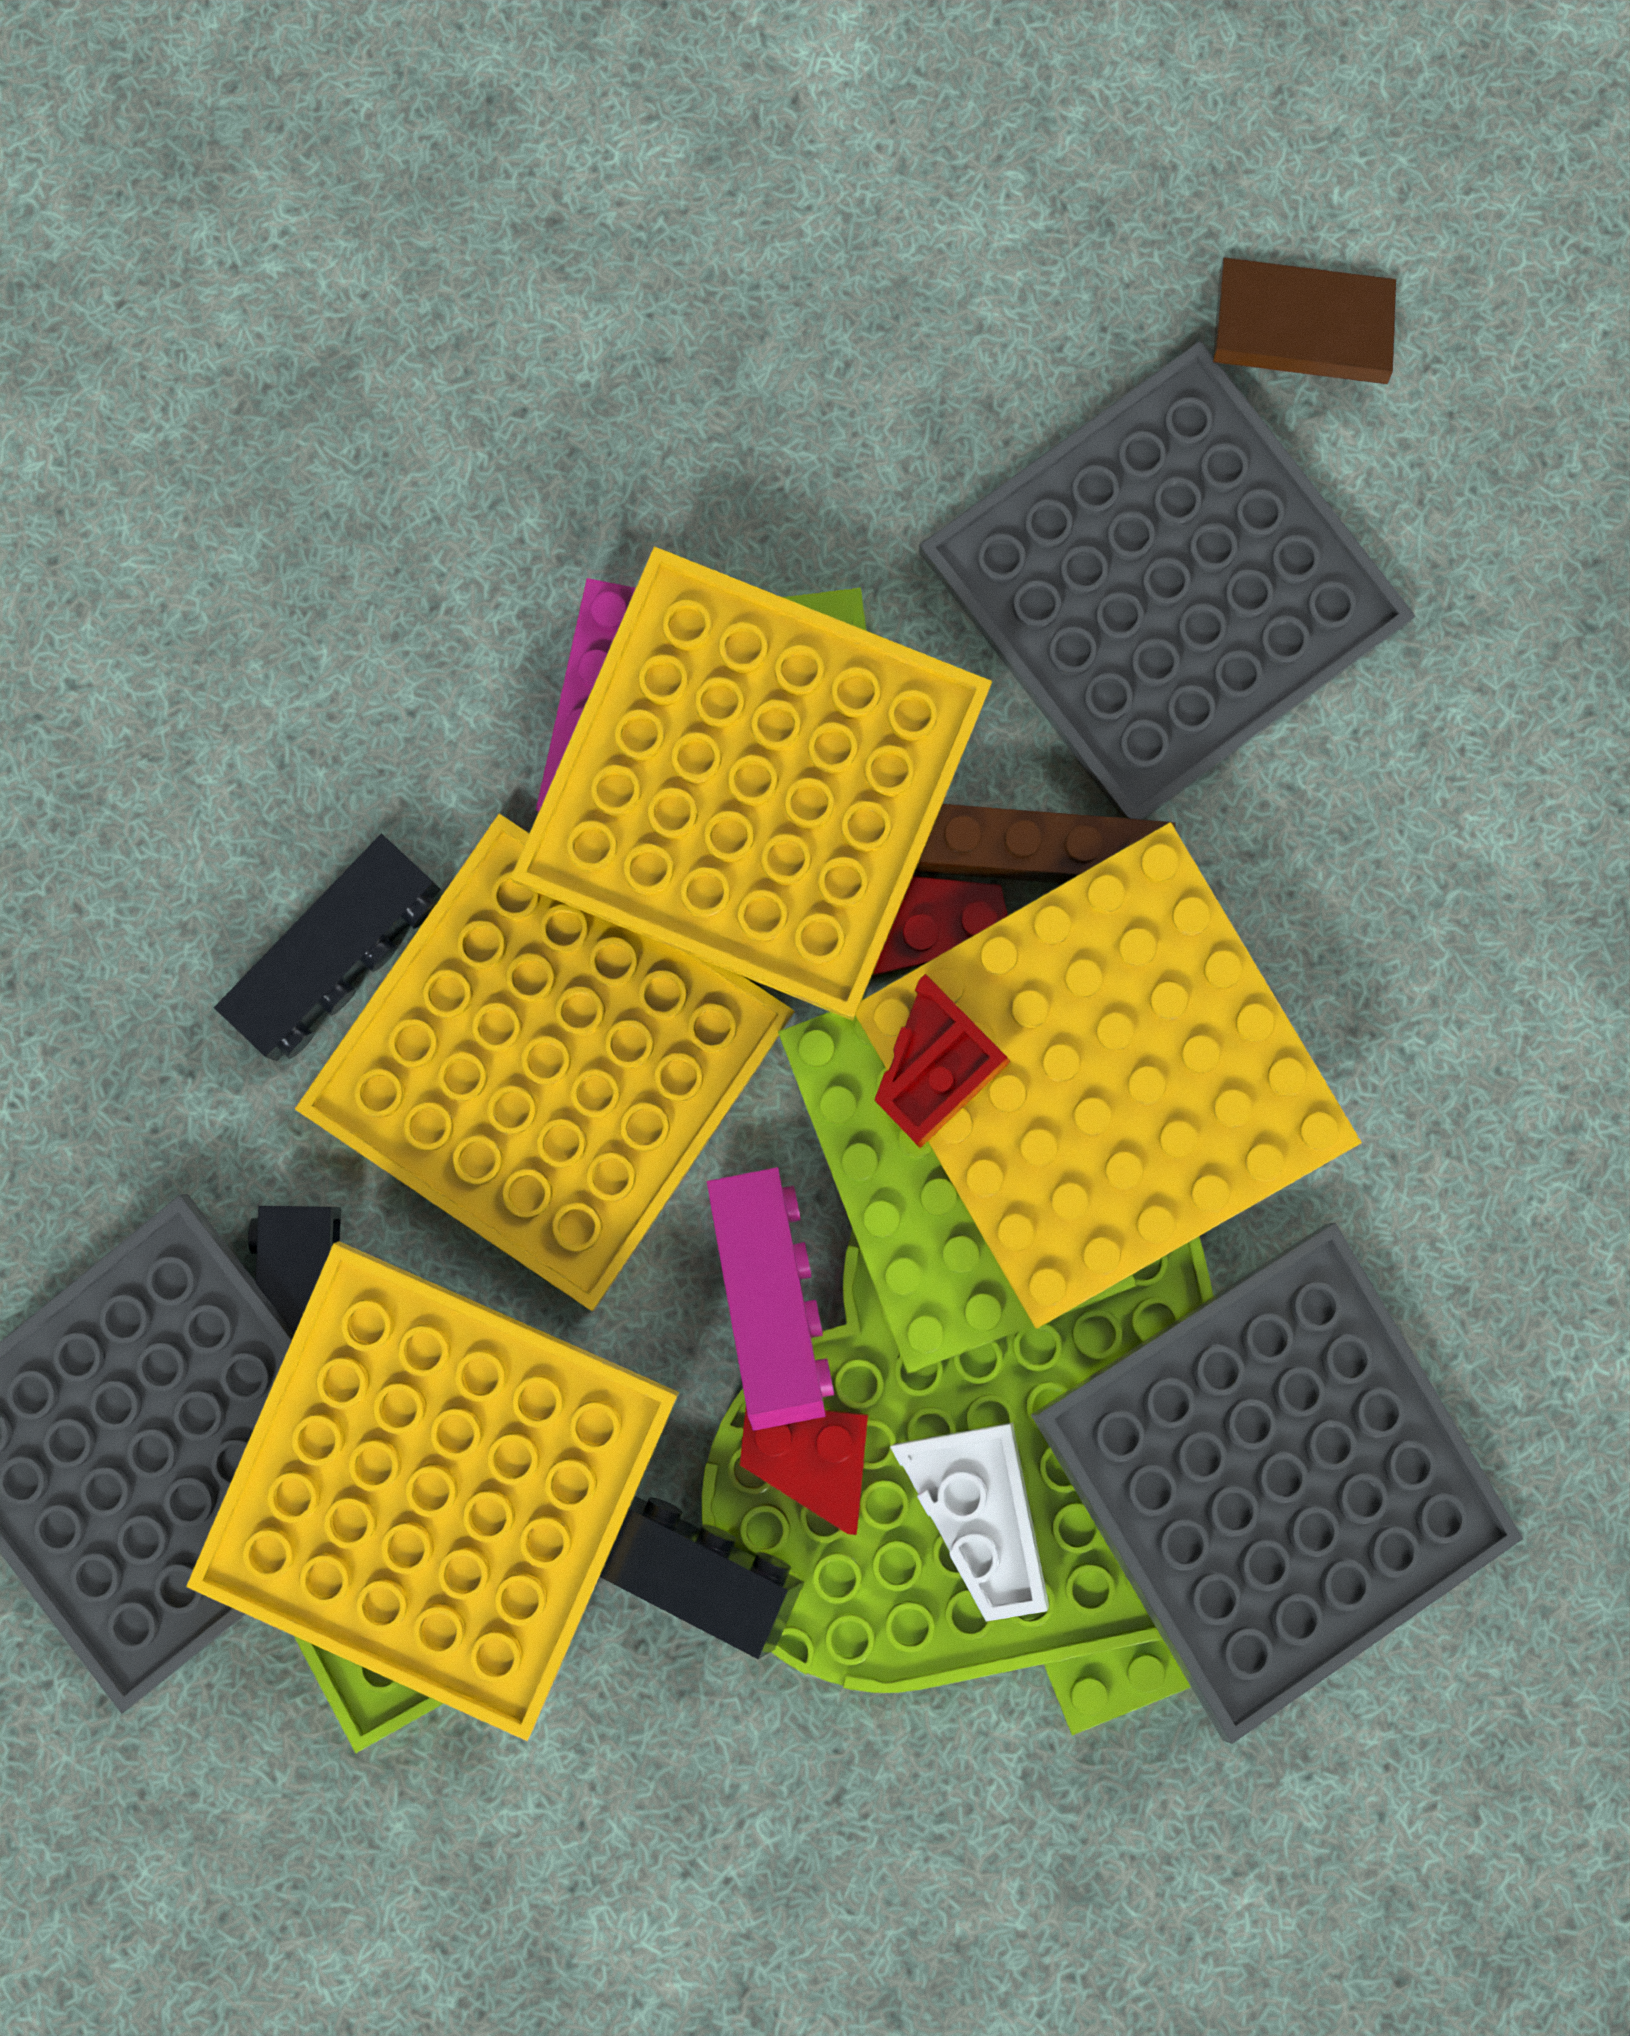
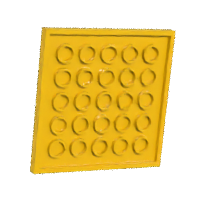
[510,546,992,1021]
[295,813,795,1311]
[856,822,1362,1329]
[186,1241,679,1741]

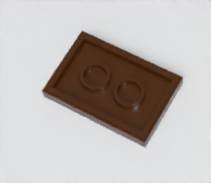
[1213,257,1396,384]

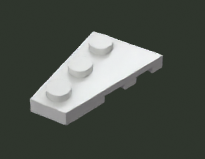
[890,1422,1049,1621]

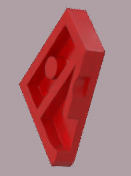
[874,973,1010,1148]
[740,1407,868,1535]

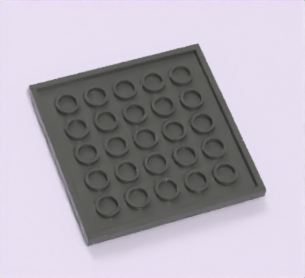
[919,341,1415,820]
[0,1194,294,1714]
[1031,1223,1523,1744]

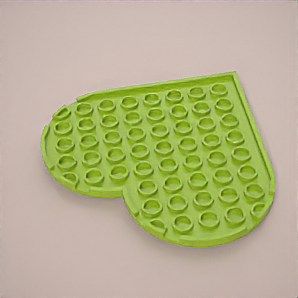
[702,1229,1214,1693]

